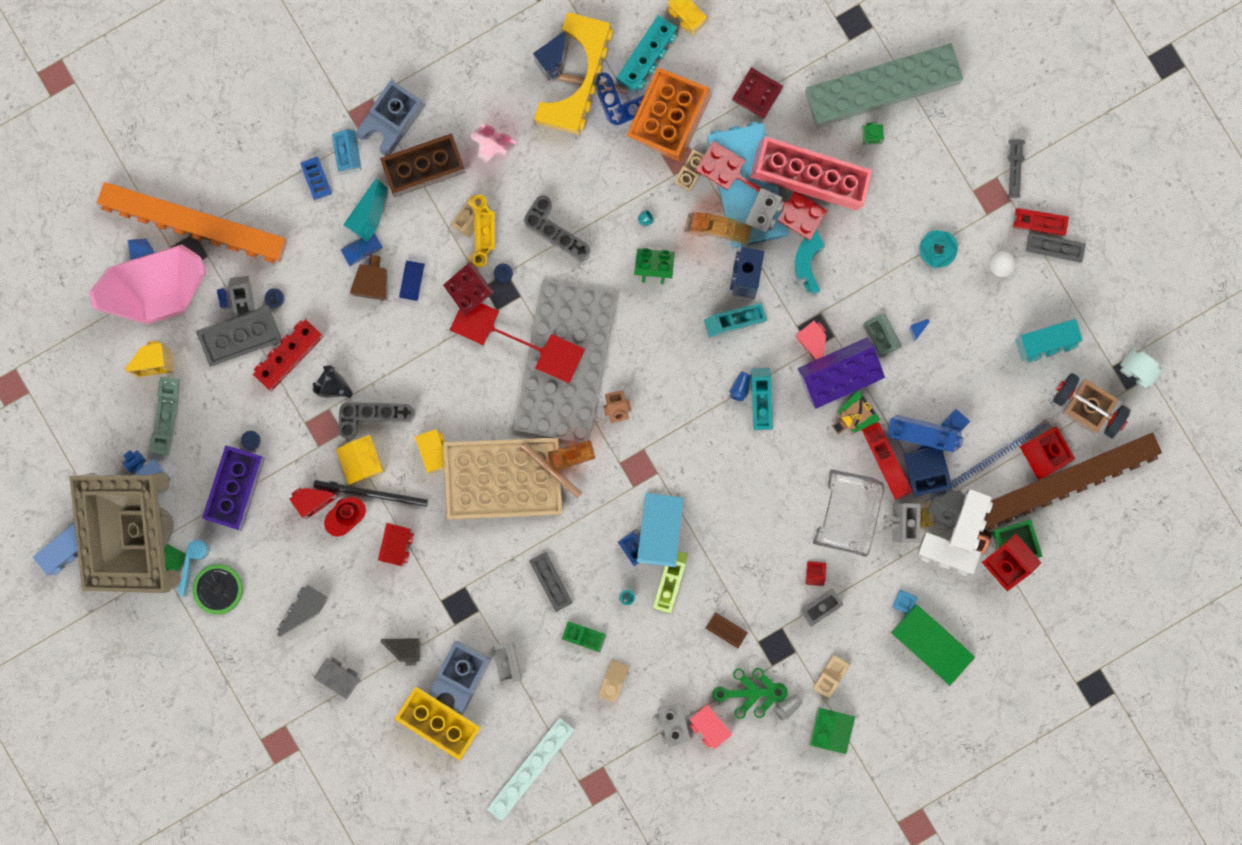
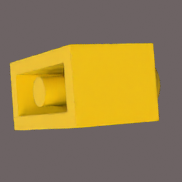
[415,429,445,474]

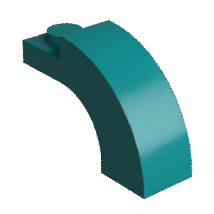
[794,230,825,296]

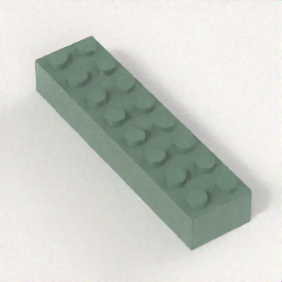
[805,43,963,128]

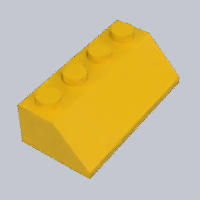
[394,686,481,762]

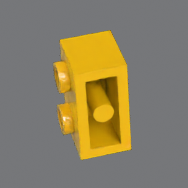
[667,0,707,35]

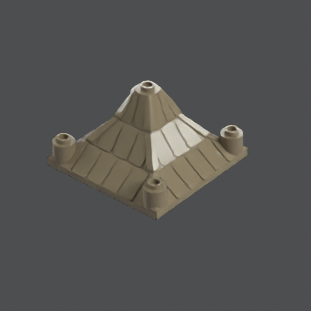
[69,472,180,593]

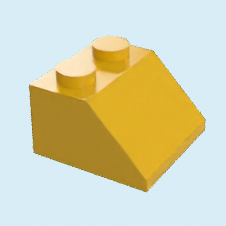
[336,435,385,485]

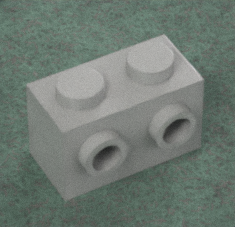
[745,188,784,233]
[655,703,691,747]

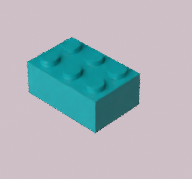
[1015,319,1083,363]

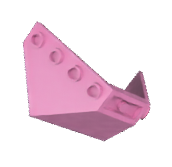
[89,244,206,324]

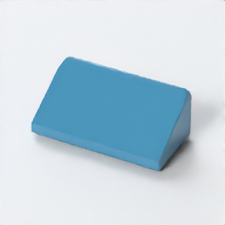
[332,130,361,171]

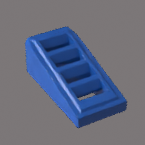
[300,157,332,200]

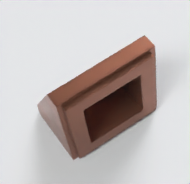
[973,530,992,555]

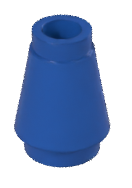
[729,372,751,402]

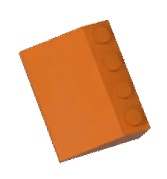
[626,67,712,162]

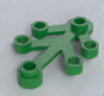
[712,668,788,719]

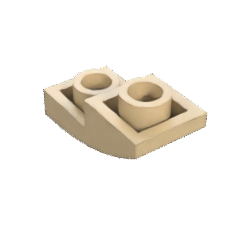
[674,149,704,192]

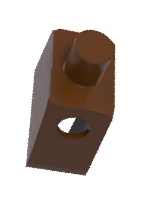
[350,255,388,301]

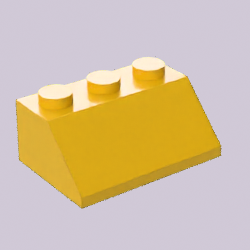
[125,341,174,378]

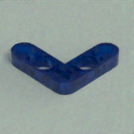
[593,72,645,125]

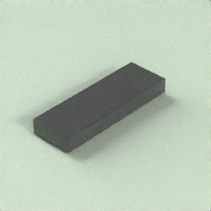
[1025,232,1086,263]
[529,552,573,612]

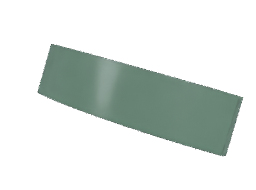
[149,377,180,455]

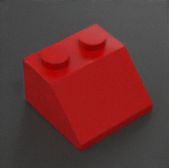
[1019,426,1075,480]
[289,487,338,520]
[377,523,414,567]
[981,534,1041,592]

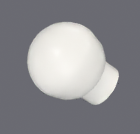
[989,251,1016,277]

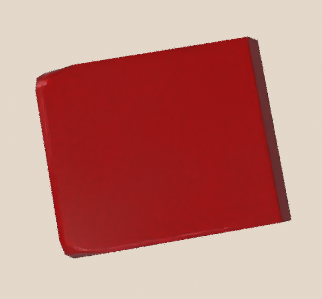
[805,561,826,586]

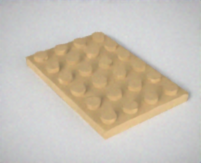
[443,438,562,520]

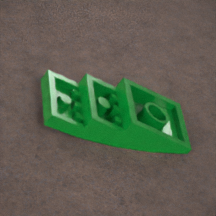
[890,604,975,686]

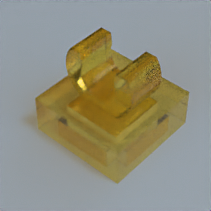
[920,508,933,528]

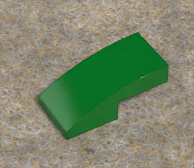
[562,621,607,653]

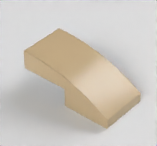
[813,654,850,699]

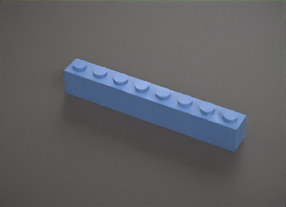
[33,459,170,576]

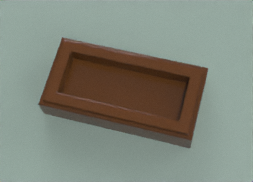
[705,612,748,649]

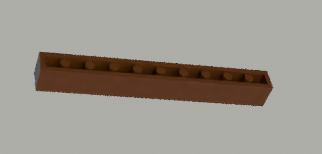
[984,432,1162,531]

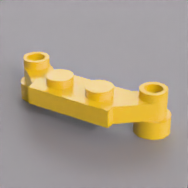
[467,194,495,268]

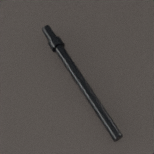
[313,480,428,507]

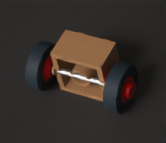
[1053,373,1131,438]

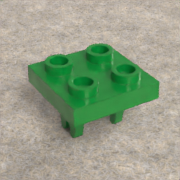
[634,248,675,285]

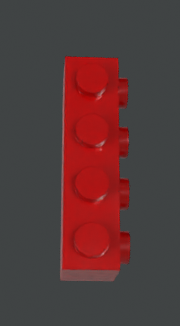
[252,319,324,392]

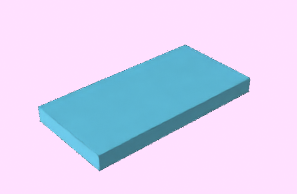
[637,493,684,567]

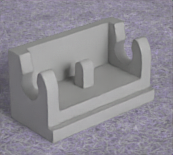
[493,642,522,685]

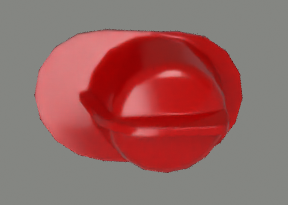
[324,497,366,537]

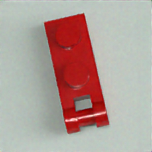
[1013,208,1069,236]

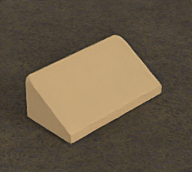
[450,194,490,238]

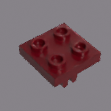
[731,67,784,120]
[443,262,494,316]

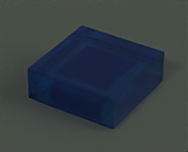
[217,288,231,310]

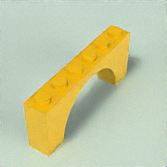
[534,12,614,135]

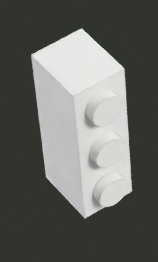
[948,489,993,553]
[917,532,981,577]

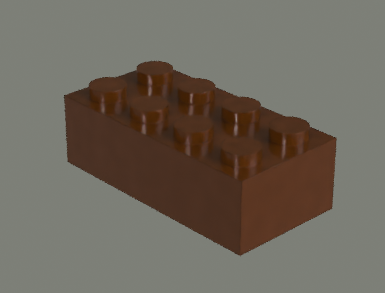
[380,133,466,198]

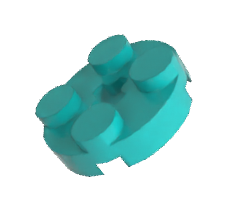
[919,230,958,269]

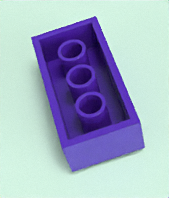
[797,337,885,409]
[202,445,265,531]

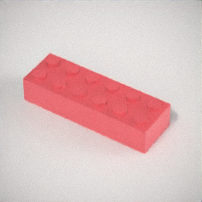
[750,136,872,211]

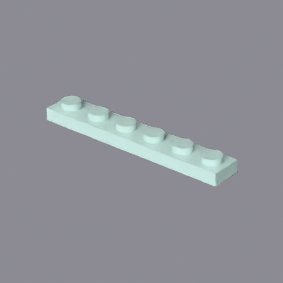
[487,718,575,821]

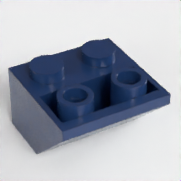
[904,447,952,497]

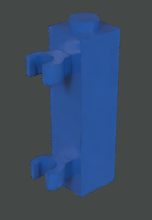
[888,415,963,452]

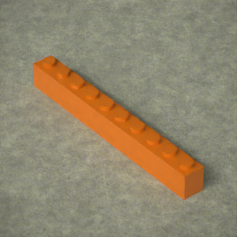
[97,182,287,264]

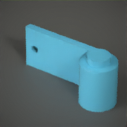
[177,540,210,597]

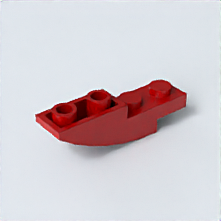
[862,422,913,501]

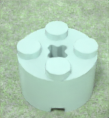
[1120,347,1165,389]

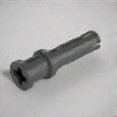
[1007,139,1025,198]

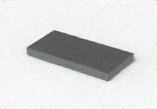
[196,305,282,367]

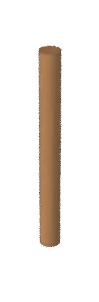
[555,73,627,95]
[520,442,583,498]

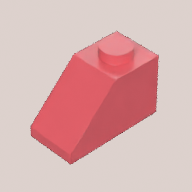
[795,321,826,361]

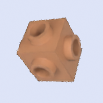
[603,390,632,423]

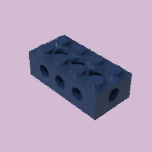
[729,247,765,299]

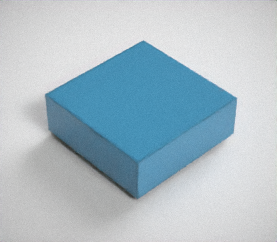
[892,590,918,614]

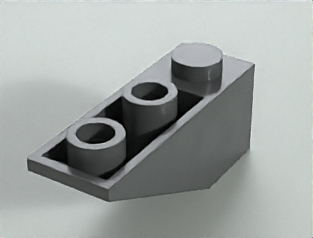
[277,585,329,637]

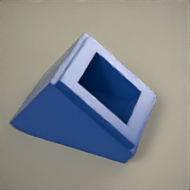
[909,319,930,341]

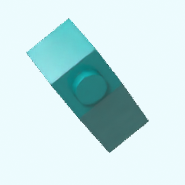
[343,179,388,242]
[704,303,767,338]
[751,368,773,430]

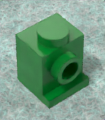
[862,122,884,145]

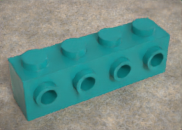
[616,15,678,94]

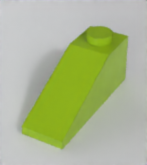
[653,551,688,613]

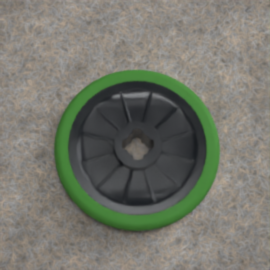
[193,564,243,615]

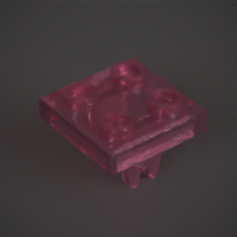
[470,125,516,163]

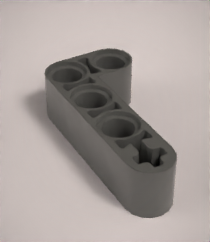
[524,195,590,261]
[338,402,416,440]

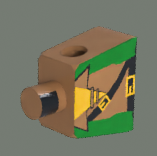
[832,390,881,435]

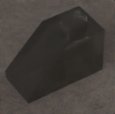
[381,638,421,666]

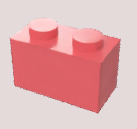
[689,705,732,750]

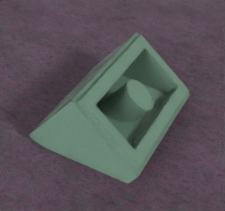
[864,313,902,357]

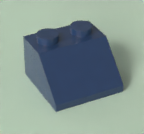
[533,32,568,81]

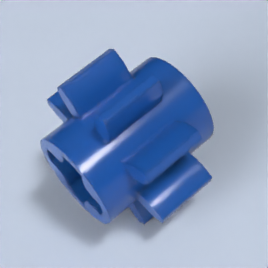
[122,450,146,473]

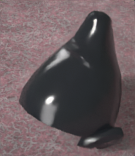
[312,365,353,398]

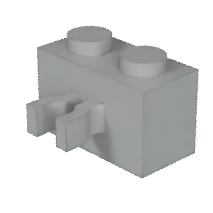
[883,503,921,543]

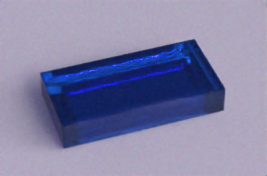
[399,260,425,302]

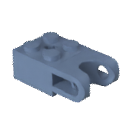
[356,80,425,156]
[428,641,492,715]

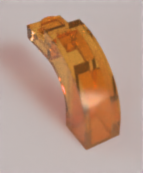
[684,212,752,245]

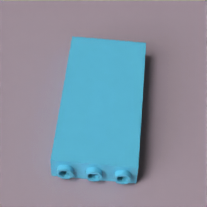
[707,122,789,249]

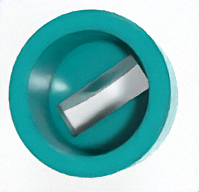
[638,209,654,226]
[619,590,635,605]

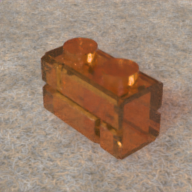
[548,440,595,470]

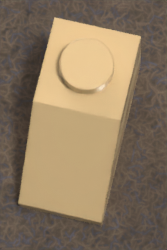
[598,660,629,703]

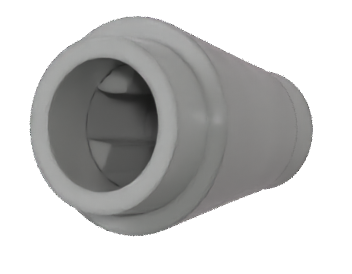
[773,694,803,721]

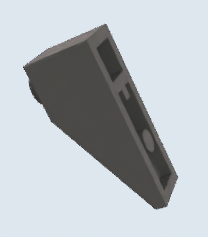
[228,276,255,317]

